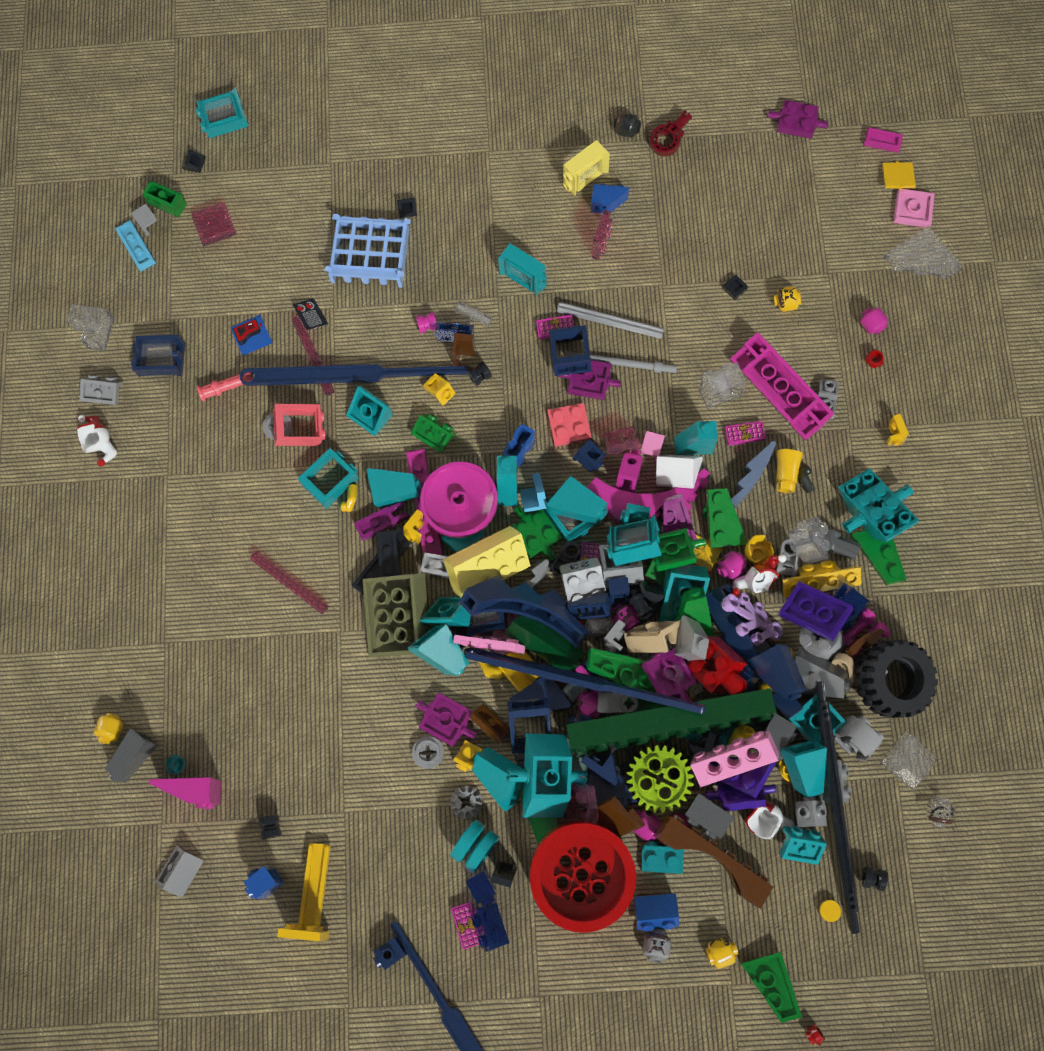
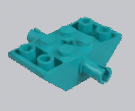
[838,468,919,542]
[506,733,587,818]

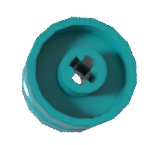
[450,819,500,874]

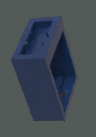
[549,325,592,376]
[507,698,551,754]

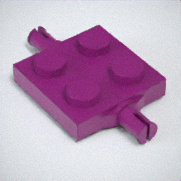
[768,100,828,139]
[558,360,621,400]
[642,648,697,701]
[415,692,477,748]

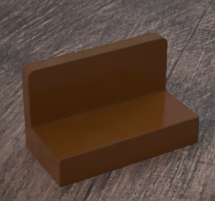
[452,333,476,366]

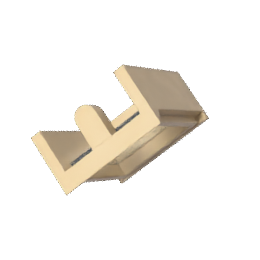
[624,620,681,653]

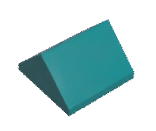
[346,385,393,436]
[420,597,470,627]
[789,693,847,745]

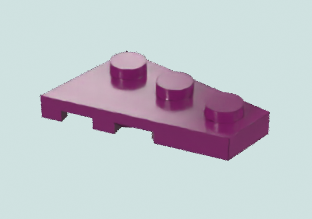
[662,493,698,548]

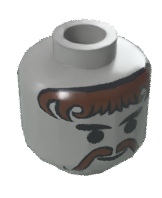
[643,929,671,963]

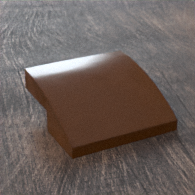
[588,796,645,837]

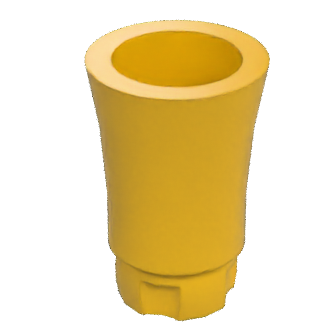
[776,449,803,493]

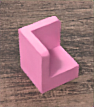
[641,431,665,462]

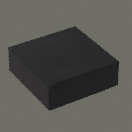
[722,275,749,300]

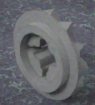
[263,413,293,440]
[412,736,444,769]
[450,786,482,819]

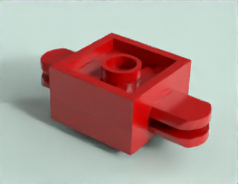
[687,636,747,695]

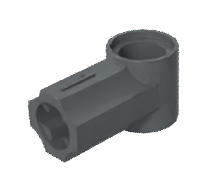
[818,529,861,560]

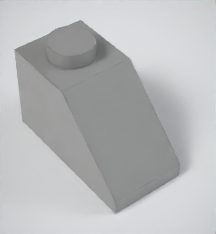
[674,615,709,661]

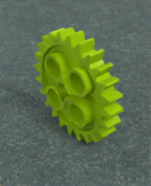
[627,745,694,814]

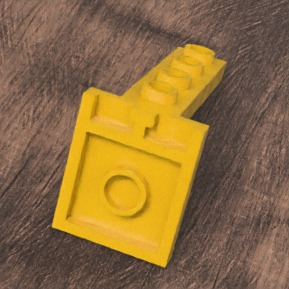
[277,843,331,941]

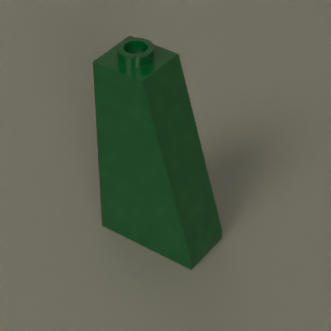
[504,615,585,671]

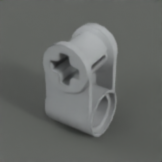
[775,539,799,577]
[598,691,638,713]

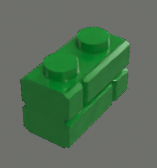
[142,180,187,217]

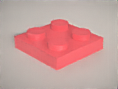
[547,403,592,447]

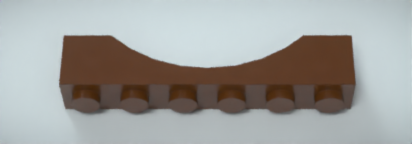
[653,814,773,909]

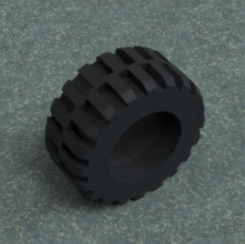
[855,639,938,718]

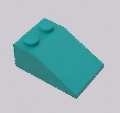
[658,565,710,622]

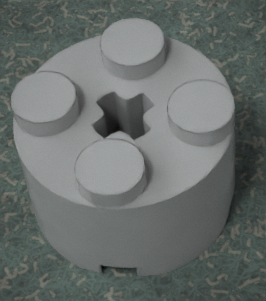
[799,627,845,662]
[833,715,884,762]

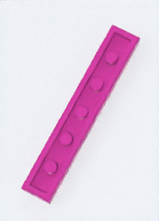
[406,449,443,557]

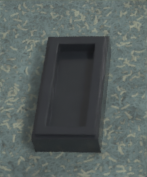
[490,861,518,888]

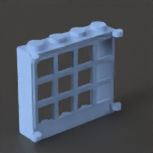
[325,214,411,288]

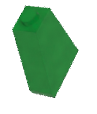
[675,588,714,646]

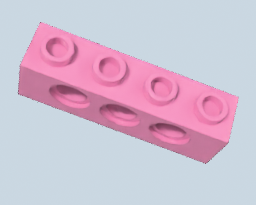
[691,731,779,787]

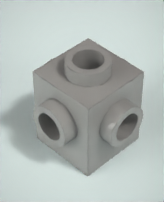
[795,797,827,827]

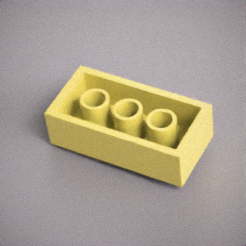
[443,526,531,598]

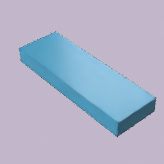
[115,220,156,272]

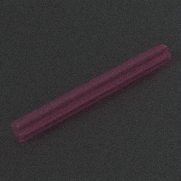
[292,316,334,396]
[250,552,328,614]

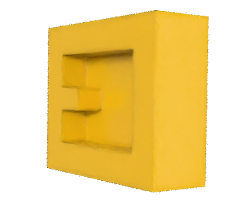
[423,373,455,405]
[886,414,909,446]
[403,509,424,544]
[453,740,483,772]

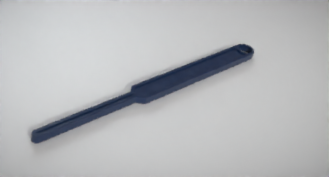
[239,364,471,386]
[464,648,706,714]
[390,922,484,1051]

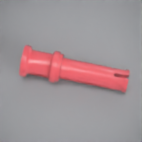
[197,373,254,402]

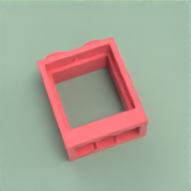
[273,404,325,446]

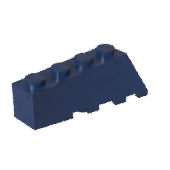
[706,584,776,665]

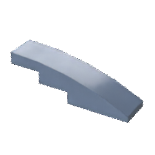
[731,440,776,509]

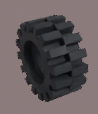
[602,743,639,775]

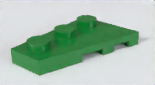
[740,951,802,1023]

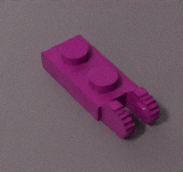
[354,502,410,541]

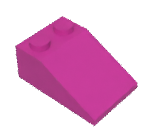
[149,777,221,809]

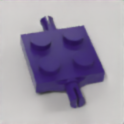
[705,781,776,811]

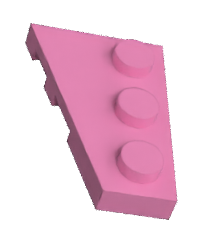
[453,635,525,654]

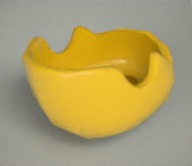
[744,535,774,565]

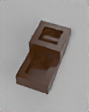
[841,629,884,657]

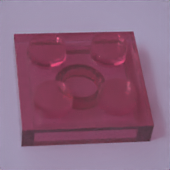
[191,202,237,247]
[592,210,613,260]

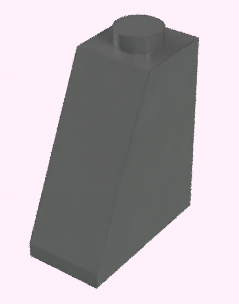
[795,648,851,699]
[105,729,158,783]

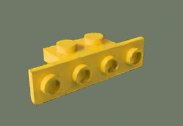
[782,561,862,598]

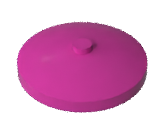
[420,462,498,538]

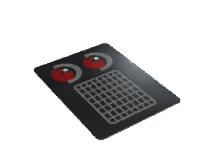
[293,299,328,330]

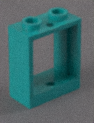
[298,448,359,509]

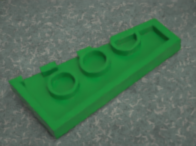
[587,648,662,706]

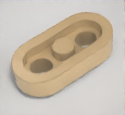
[832,653,856,685]

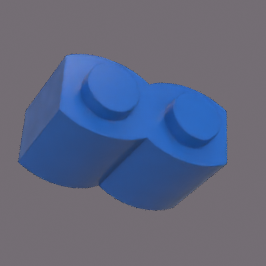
[503,424,535,467]

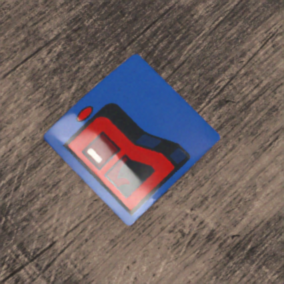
[231,315,272,356]

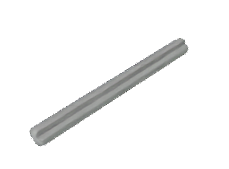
[557,302,664,339]

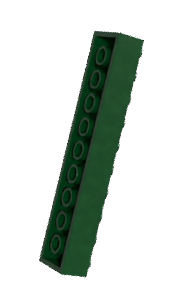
[566,688,776,756]

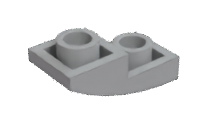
[817,379,839,419]
[522,559,549,590]

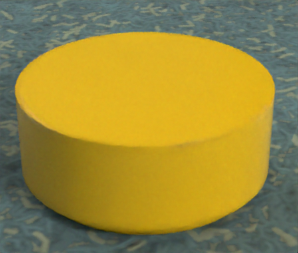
[819,900,841,922]

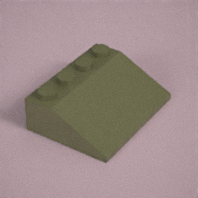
[363,574,429,657]

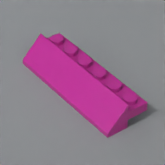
[730,332,835,441]

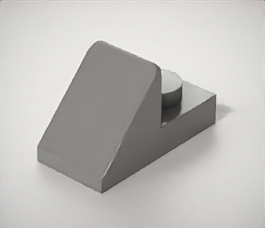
[420,553,449,579]

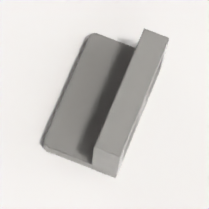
[155,845,203,897]

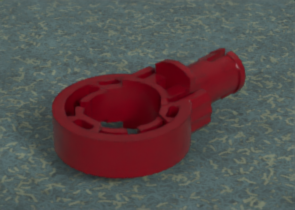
[650,110,692,157]

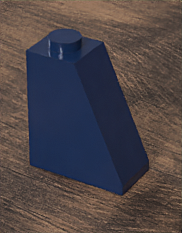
[746,644,807,700]
[509,677,571,718]

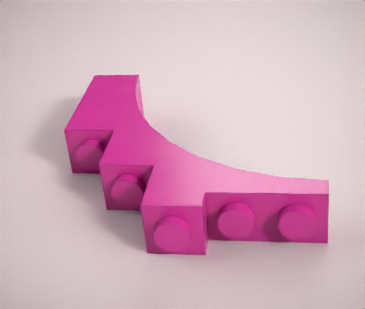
[587,468,710,525]

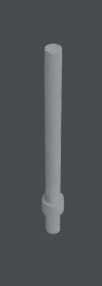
[566,351,677,373]

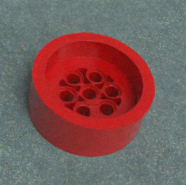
[530,820,636,933]

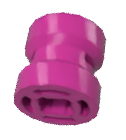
[416,312,438,334]

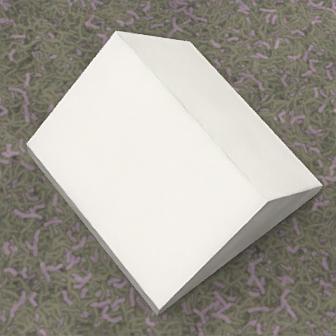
[656,455,703,488]

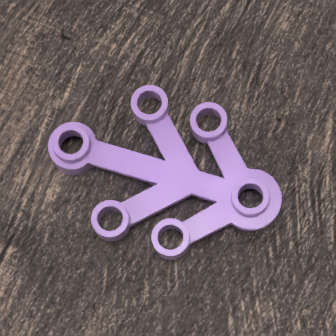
[721,592,783,646]

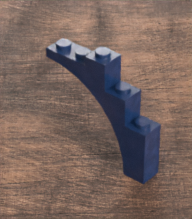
[459,575,589,648]

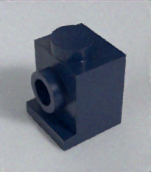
[572,440,606,472]
[373,937,407,970]

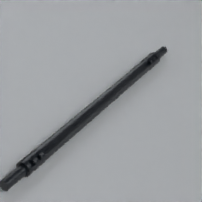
[816,681,860,934]

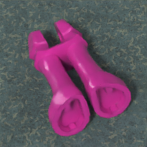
[843,607,891,660]

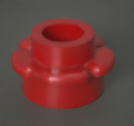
[865,350,884,368]
[805,1024,825,1046]

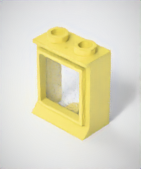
[563,140,610,196]

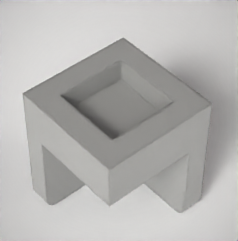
[131,204,157,236]

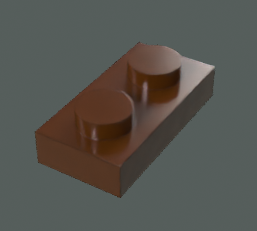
[469,704,510,745]

